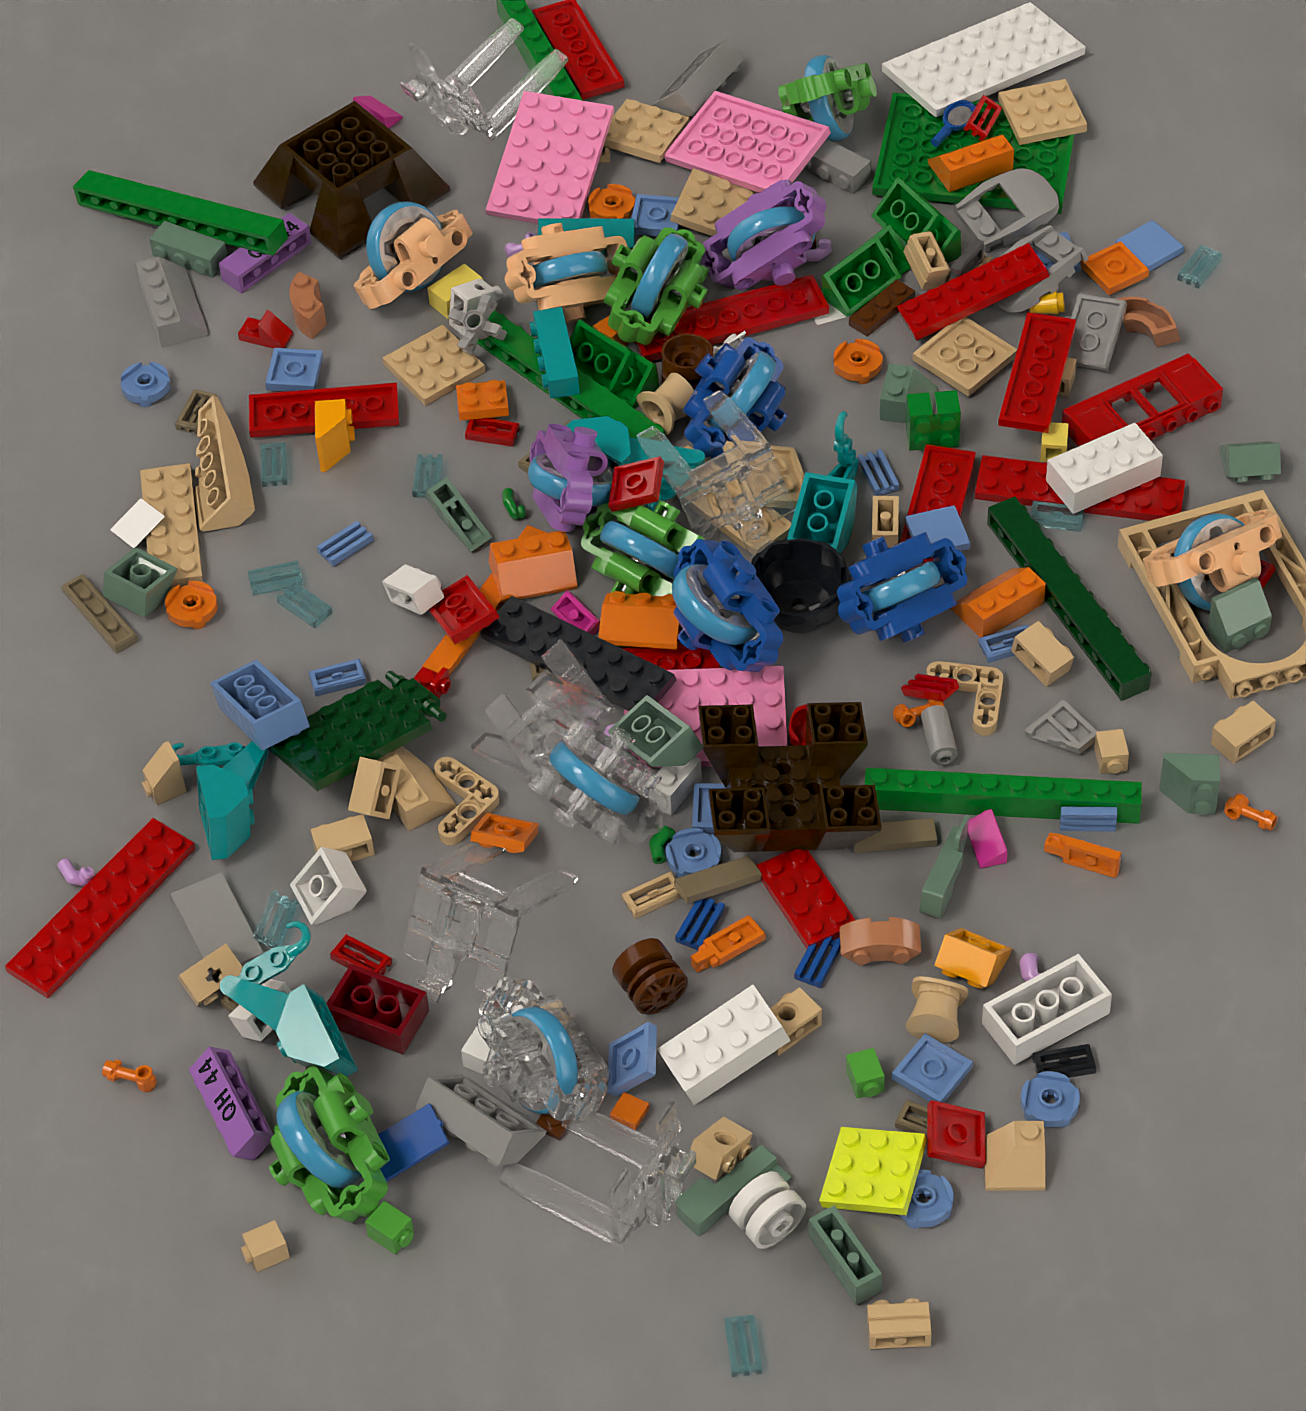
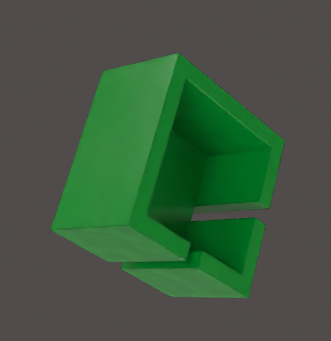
[906,390,961,451]

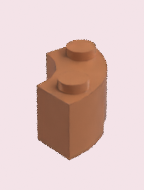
[289,272,327,339]
[1118,297,1181,347]
[840,917,921,966]

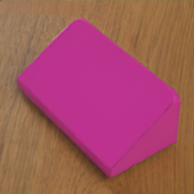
[353,95,403,128]
[550,590,600,635]
[967,809,1007,869]

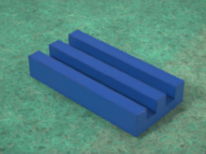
[675,898,725,950]
[794,936,841,988]

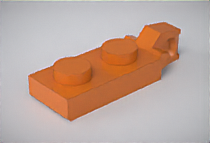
[1044,833,1122,878]
[690,915,766,973]

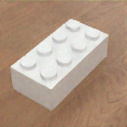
[1046,423,1163,514]
[982,954,1112,1065]
[657,985,791,1105]

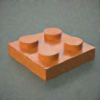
[1081,241,1149,295]
[456,380,509,421]
[470,813,539,853]

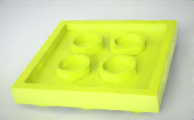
[819,1127,927,1215]

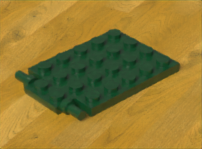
[268,671,447,792]

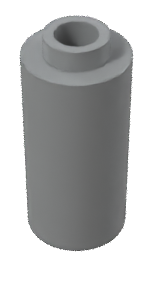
[921,705,958,765]

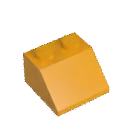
[315,399,355,472]
[934,928,1012,989]

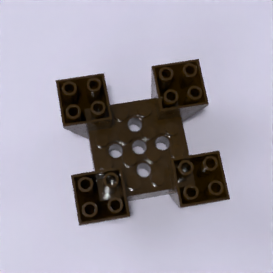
[253,101,451,258]
[698,702,882,853]

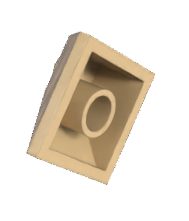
[984,1121,1045,1191]

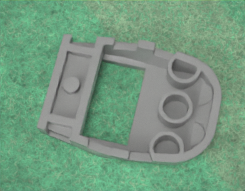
[955,169,1059,253]
[994,225,1088,312]

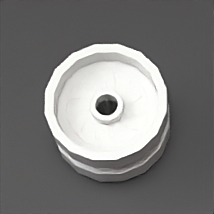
[729,1171,806,1249]

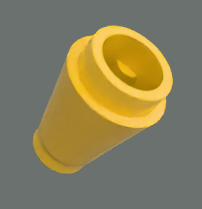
[1029,291,1065,315]

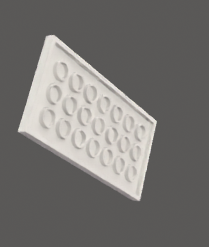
[882,2,1086,117]

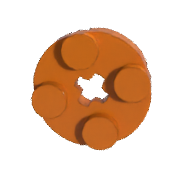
[588,184,635,219]
[833,339,883,384]
[165,581,218,630]

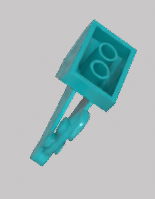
[787,411,859,554]
[566,416,705,511]
[172,741,268,860]
[220,921,358,1077]

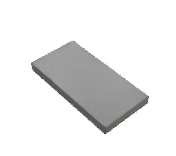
[170,872,263,980]

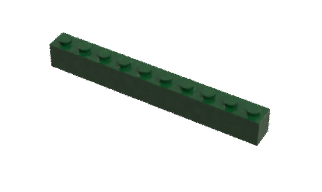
[987,496,1152,701]

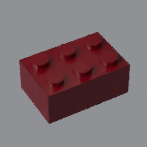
[326,964,429,1055]

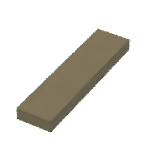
[61,574,138,654]

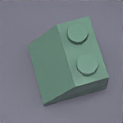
[880,363,938,423]
[1219,441,1281,482]
[103,547,177,618]
[1207,578,1272,653]
[1159,753,1220,815]

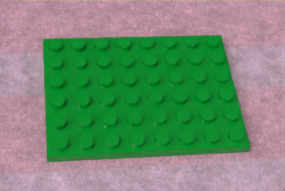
[872,92,1075,214]

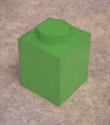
[846,1048,885,1099]
[365,1201,414,1255]

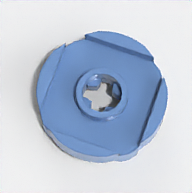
[121,362,171,407]
[666,828,721,878]
[1020,1071,1080,1127]
[899,1169,954,1229]

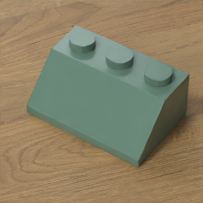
[608,695,703,767]

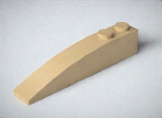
[194,395,255,532]
[377,746,456,831]

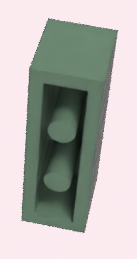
[149,221,228,278]
[809,1205,882,1305]

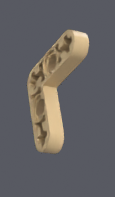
[926,661,1003,736]
[434,757,500,846]

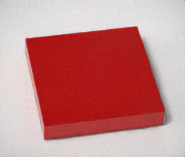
[608,456,664,512]
[927,1100,986,1169]

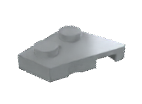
[1024,700,1098,754]

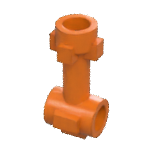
[893,699,944,727]
[1224,793,1278,831]
[102,1059,157,1092]

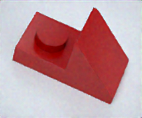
[238,310,293,349]

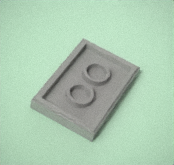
[1068,293,1127,371]

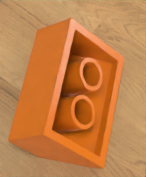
[928,135,1014,192]
[488,531,577,603]
[950,567,1046,638]
[598,591,683,649]

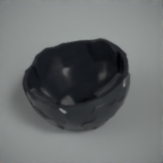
[751,538,851,634]

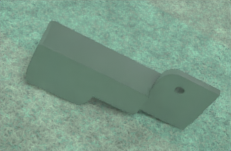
[920,814,970,919]
[676,1145,792,1236]

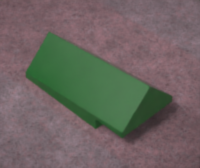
[871,177,961,264]
[821,224,911,317]
[570,319,659,409]

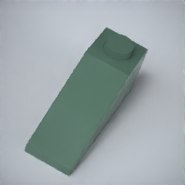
[426,477,492,553]

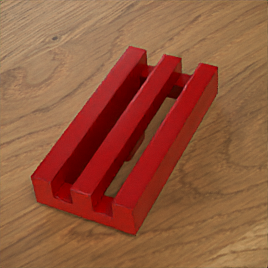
[963,94,1003,141]
[465,418,520,447]
[901,674,959,702]
[330,934,392,975]

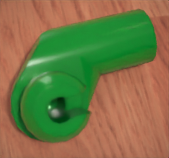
[502,488,526,520]
[649,825,675,864]

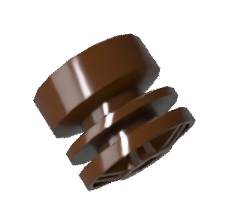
[662,334,713,390]
[612,938,688,1015]

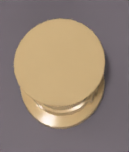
[637,373,694,436]
[906,976,968,1043]

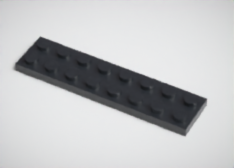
[480,596,677,711]

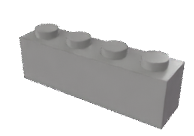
[803,139,871,194]

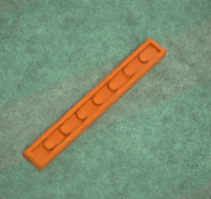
[423,525,547,676]

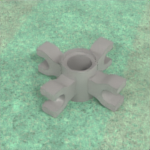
[448,294,507,356]

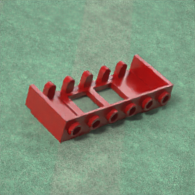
[1062,353,1223,447]

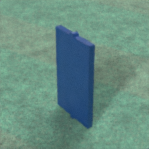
[378,1103,450,1182]

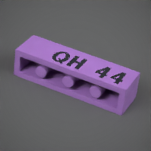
[219,213,311,293]
[189,1046,274,1160]

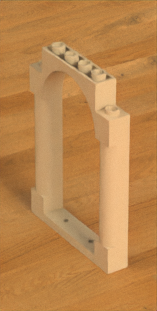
[1118,490,1306,700]

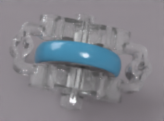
[522,717,668,845]
[477,977,609,1123]

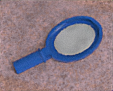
[931,100,976,147]

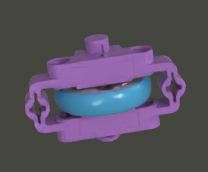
[701,180,827,290]
[528,423,614,532]

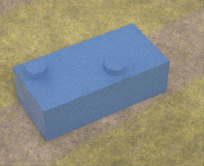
[210,659,310,751]

